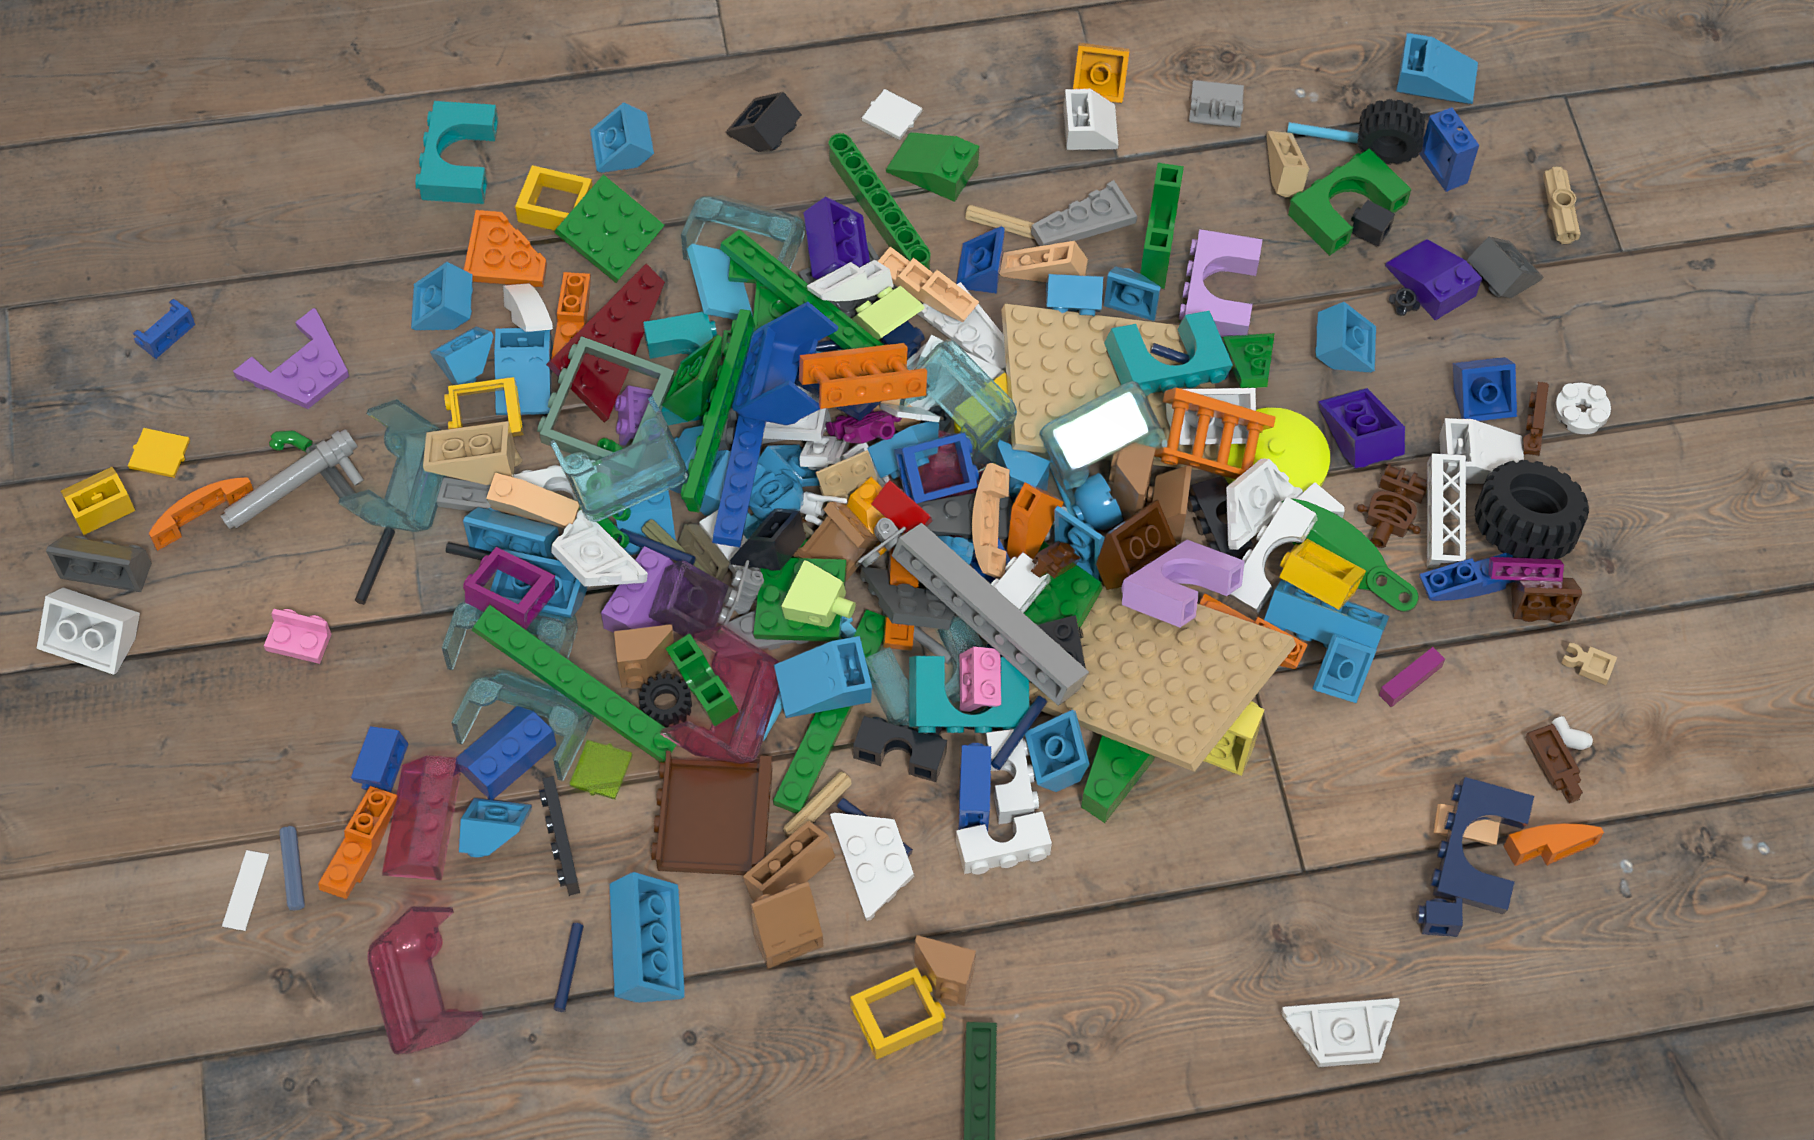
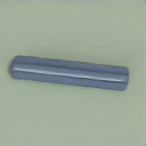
[279,826,305,911]

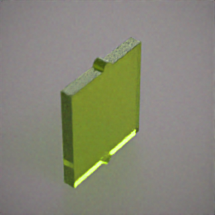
[569,740,633,800]

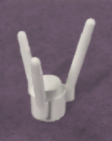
[800,491,847,526]

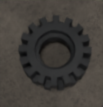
[639,673,692,730]

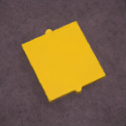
[128,428,190,478]

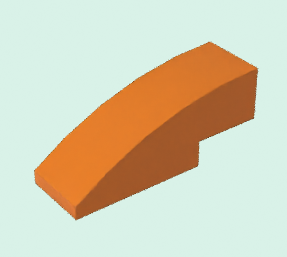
[1503,823,1604,866]

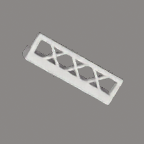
[1427,454,1466,569]

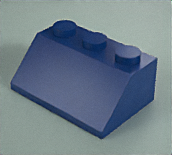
[452,706,557,800]

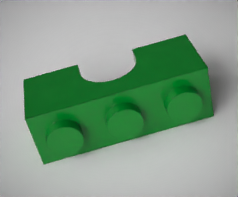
[665,634,739,727]

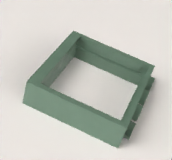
[537,336,674,477]

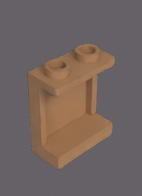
[793,501,879,581]

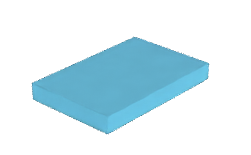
[687,244,753,320]

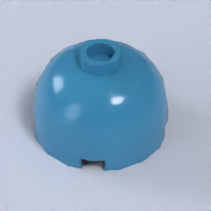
[749,470,804,521]
[1072,473,1123,530]

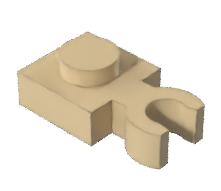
[1561,643,1617,685]

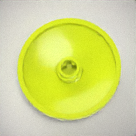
[1224,408,1330,492]

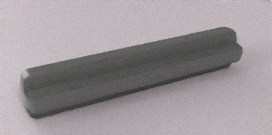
[306,444,360,509]

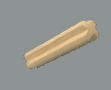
[965,205,1035,239]
[783,772,851,837]

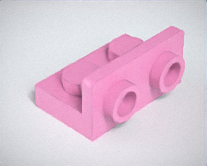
[264,609,332,664]
[959,647,1001,712]

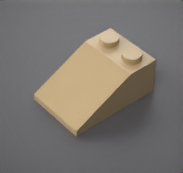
[423,421,516,485]

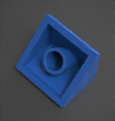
[956,226,1005,294]

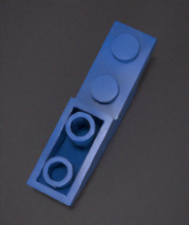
[1419,552,1515,601]

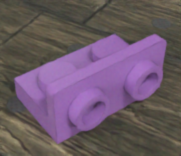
[615,385,661,445]

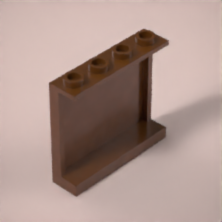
[651,751,773,875]

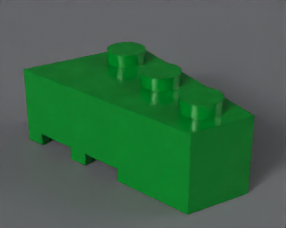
[1081,735,1155,823]

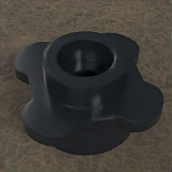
[1389,288,1420,316]

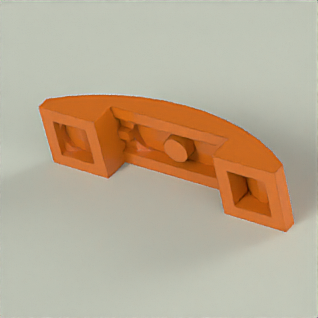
[148,477,254,551]

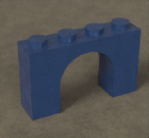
[1430,777,1535,914]

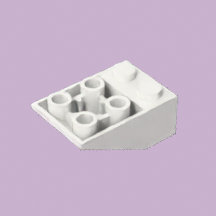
[1439,418,1524,484]

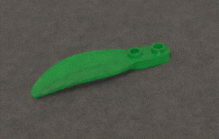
[1281,499,1419,612]

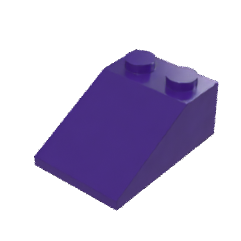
[1385,239,1482,320]
[1318,388,1405,468]

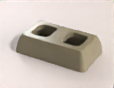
[678,524,730,591]

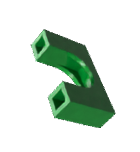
[1288,148,1411,256]
[1140,163,1184,289]

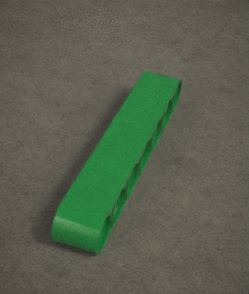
[829,133,931,270]

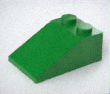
[886,132,980,202]
[662,334,722,422]

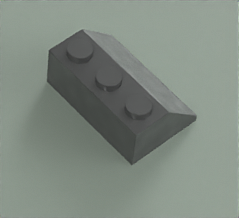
[46,536,152,592]

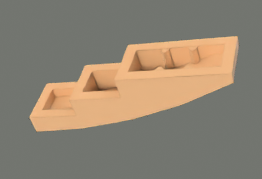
[878,247,979,322]

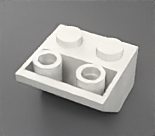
[1063,89,1118,150]

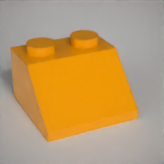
[1073,43,1130,103]

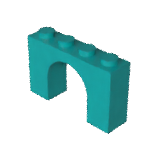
[415,101,499,204]
[1104,310,1233,398]
[643,312,722,426]
[909,656,1029,733]

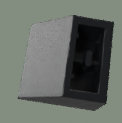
[730,508,806,571]

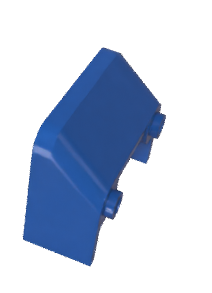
[732,302,838,426]

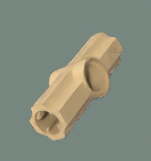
[1543,167,1580,244]

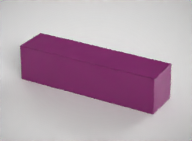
[1488,557,1564,582]
[1379,647,1445,707]

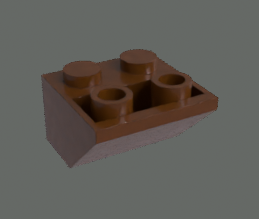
[1511,578,1582,623]

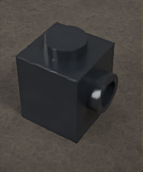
[1351,200,1395,247]

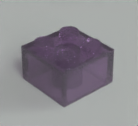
[649,560,729,642]

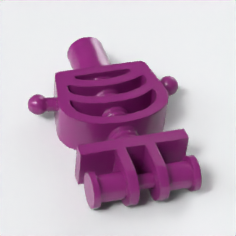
[826,410,902,444]

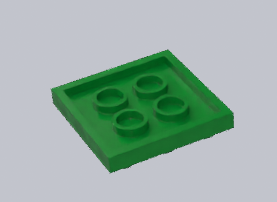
[554,174,665,283]
[753,558,847,642]

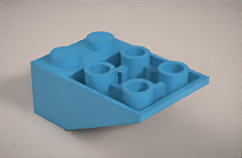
[1396,33,1478,104]
[494,328,553,415]
[774,636,872,718]

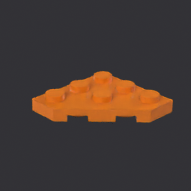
[464,210,547,287]

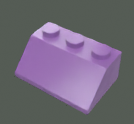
[601,546,695,633]

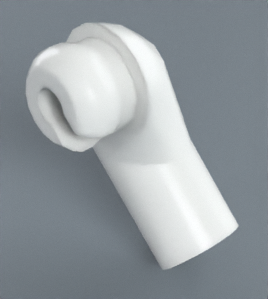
[1551,716,1593,750]

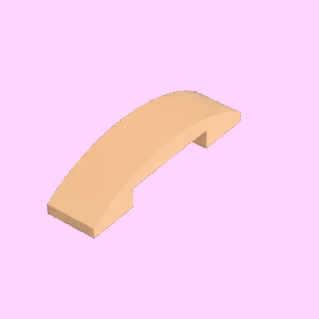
[972,463,1010,579]

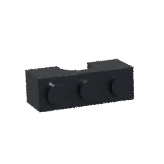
[1187,476,1253,560]
[853,716,947,782]

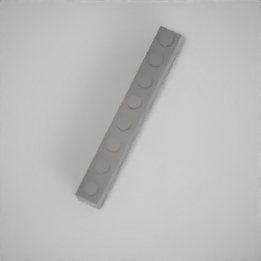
[892,523,1089,706]

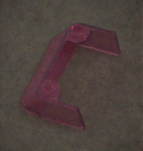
[660,625,780,764]
[367,906,483,1054]

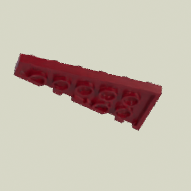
[546,263,665,423]

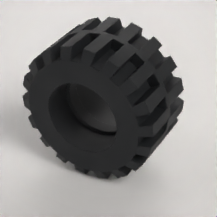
[1357,99,1425,165]

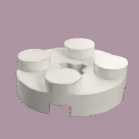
[1554,383,1611,434]

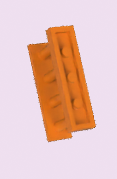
[799,343,927,409]
[1154,387,1276,479]

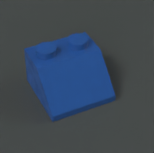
[1453,357,1517,421]

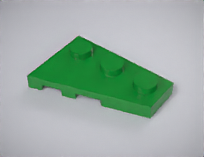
[1222,333,1275,389]

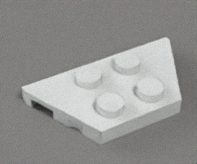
[1226,459,1303,550]
[551,509,648,586]
[830,813,914,921]
[1281,998,1400,1067]

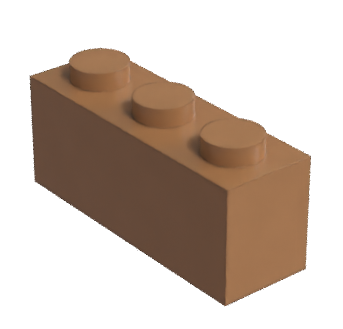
[743,821,835,901]

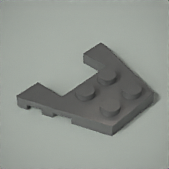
[860,567,957,630]

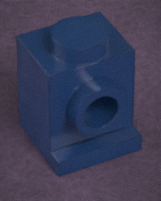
[882,320,925,359]
[1416,897,1463,937]

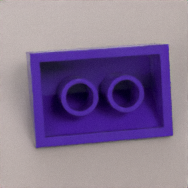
[804,196,870,280]

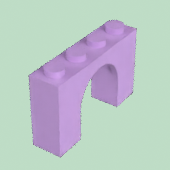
[1179,229,1262,337]
[1121,540,1245,627]

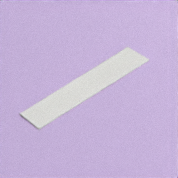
[222,850,269,931]

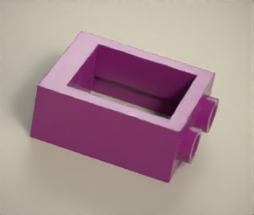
[463,547,555,630]

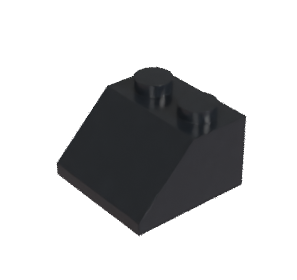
[726,92,802,152]

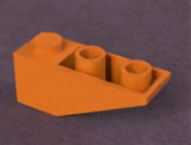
[1007,482,1064,560]

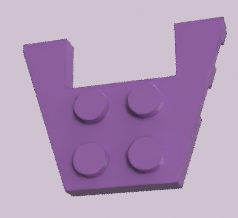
[233,308,349,409]

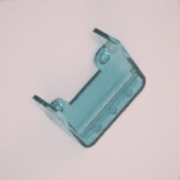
[681,195,805,269]
[899,339,1017,473]
[1039,381,1167,505]
[550,396,688,522]
[338,399,447,532]
[442,601,578,692]
[451,669,594,781]

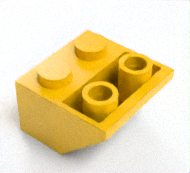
[61,467,135,535]

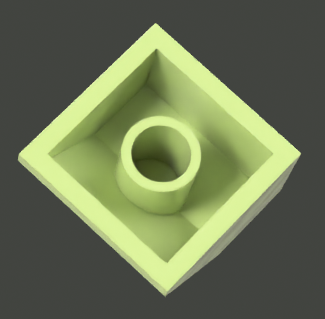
[852,286,925,340]

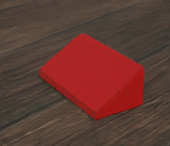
[871,480,932,534]

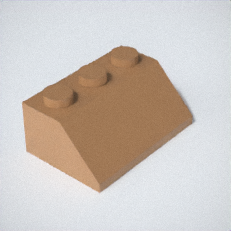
[1109,441,1156,523]

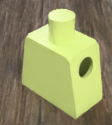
[781,560,856,627]

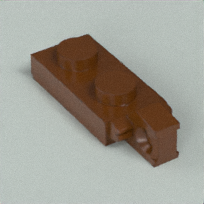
[1522,382,1549,456]
[1031,541,1081,579]
[1525,724,1583,804]

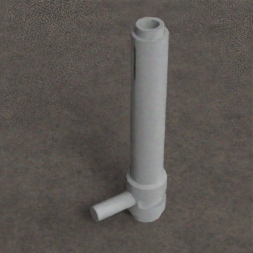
[221,429,364,529]

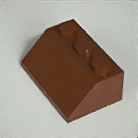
[1096,500,1177,590]

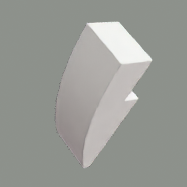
[807,260,894,301]
[503,283,553,332]

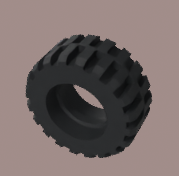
[1474,460,1589,559]

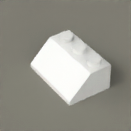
[1166,388,1256,445]
[37,588,140,675]

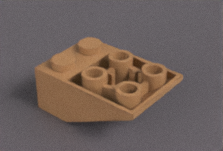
[751,881,823,969]

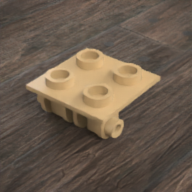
[816,450,879,504]

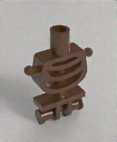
[1357,464,1427,548]

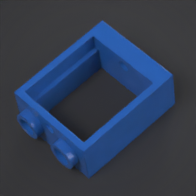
[1419,107,1479,192]
[894,432,979,503]
[958,743,991,832]

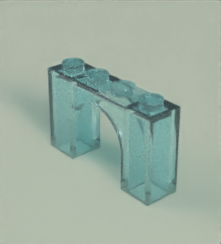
[865,616,984,725]

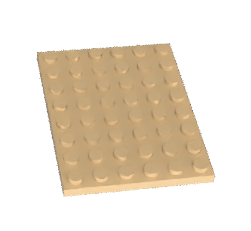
[1001,304,1220,471]
[1029,586,1296,772]

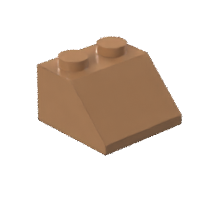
[1147,466,1192,542]
[614,624,674,689]
[914,935,976,1006]

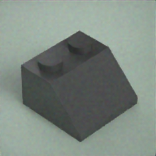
[1467,236,1544,298]

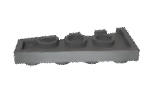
[917,493,1013,540]

